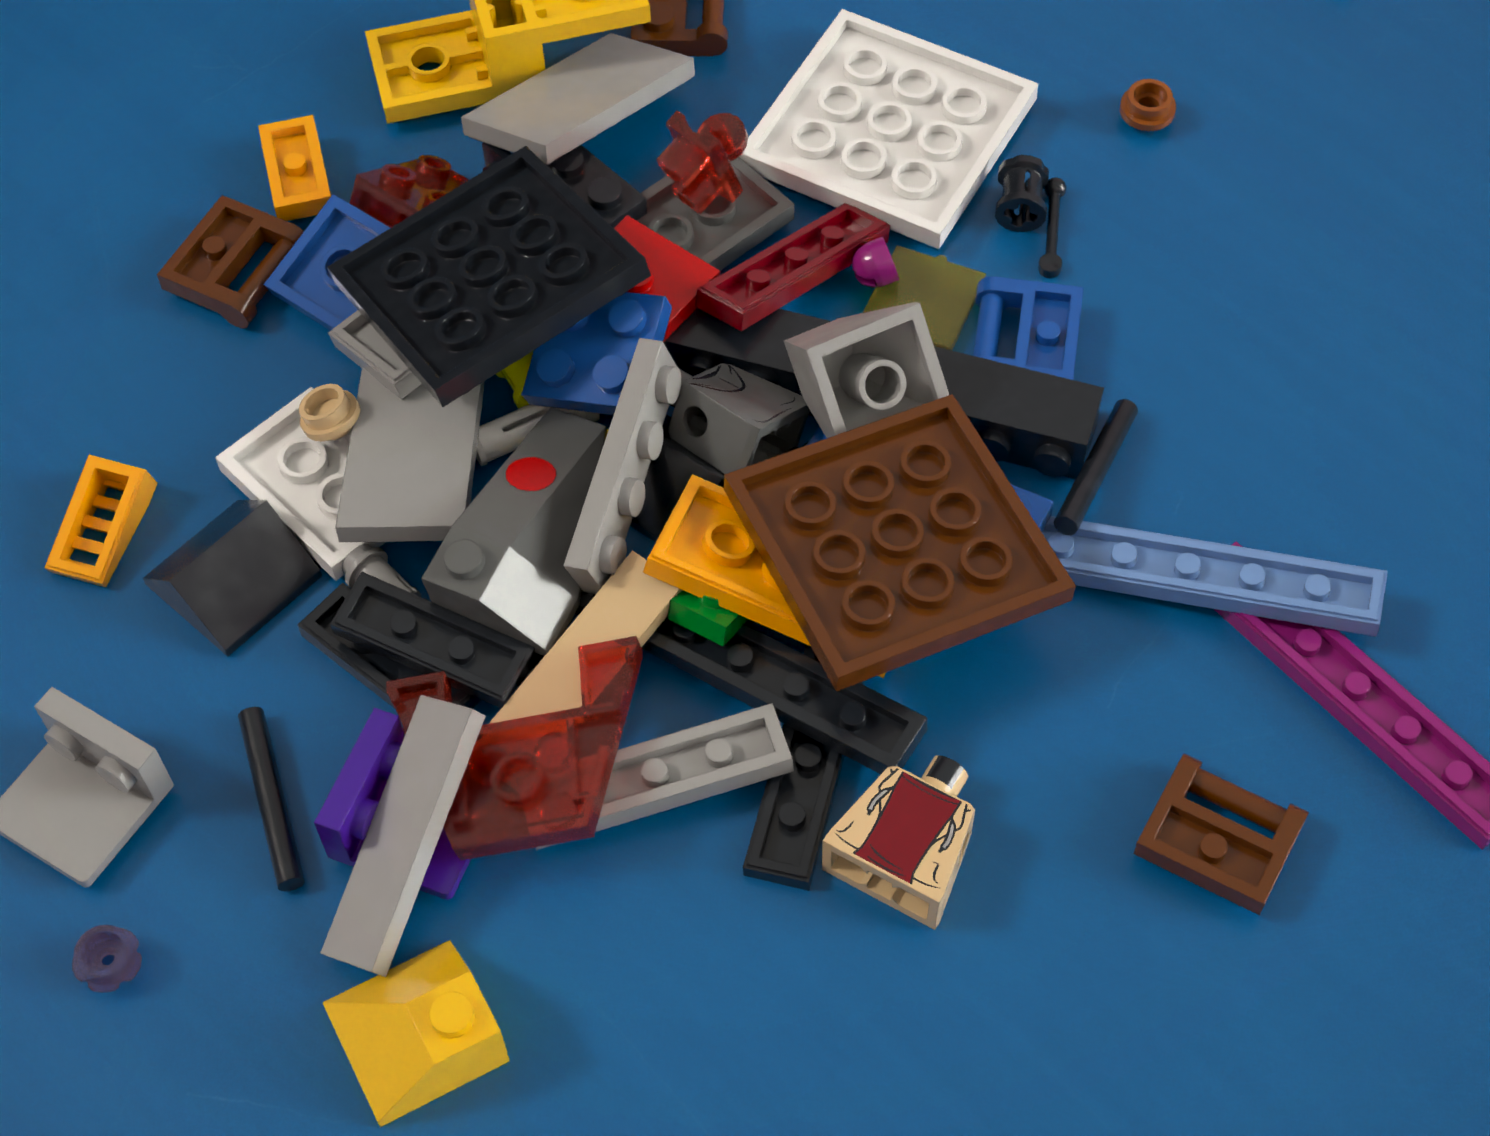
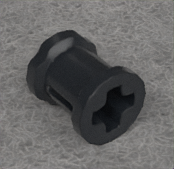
[995,155,1049,232]

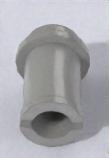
[342,544,421,597]

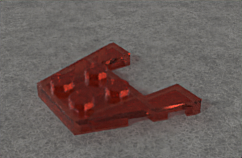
[386,636,643,860]

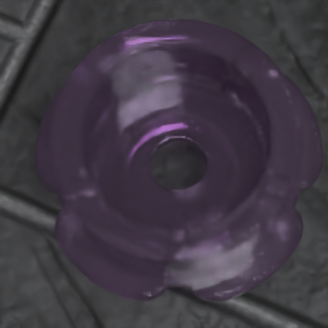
[72,925,142,993]

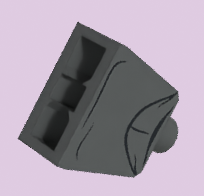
[667,363,810,474]

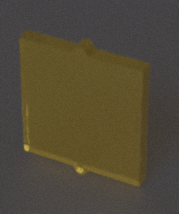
[863,245,986,351]

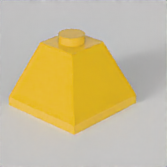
[322,940,510,1127]

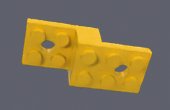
[365,0,651,124]

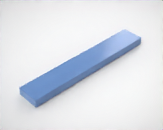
[1042,516,1388,637]

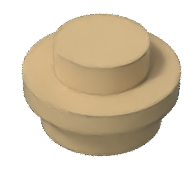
[299,384,360,441]

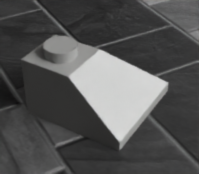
[784,302,949,438]

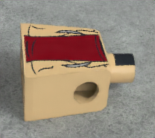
[822,755,975,930]

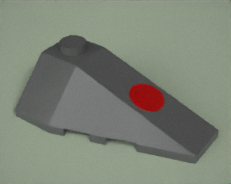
[421,407,607,656]

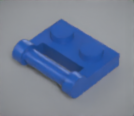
[973,276,1084,380]

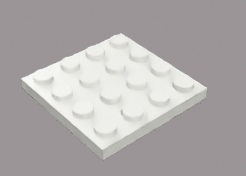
[738,9,1039,249]

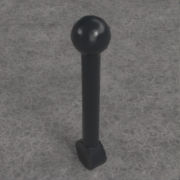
[1038,177,1067,278]

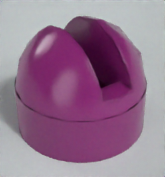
[852,237,899,288]

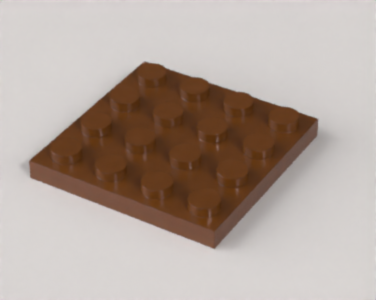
[724,394,1076,692]

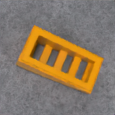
[44,454,157,587]

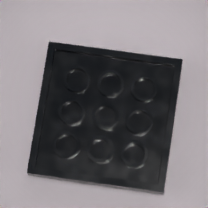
[327,146,651,407]

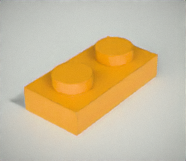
[258,115,331,221]

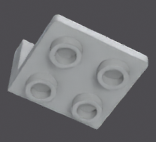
[0,687,174,887]

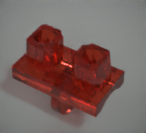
[656,111,748,214]

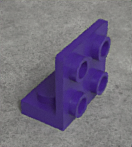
[314,708,504,900]

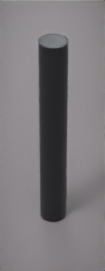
[1054,399,1138,535]
[238,707,305,892]

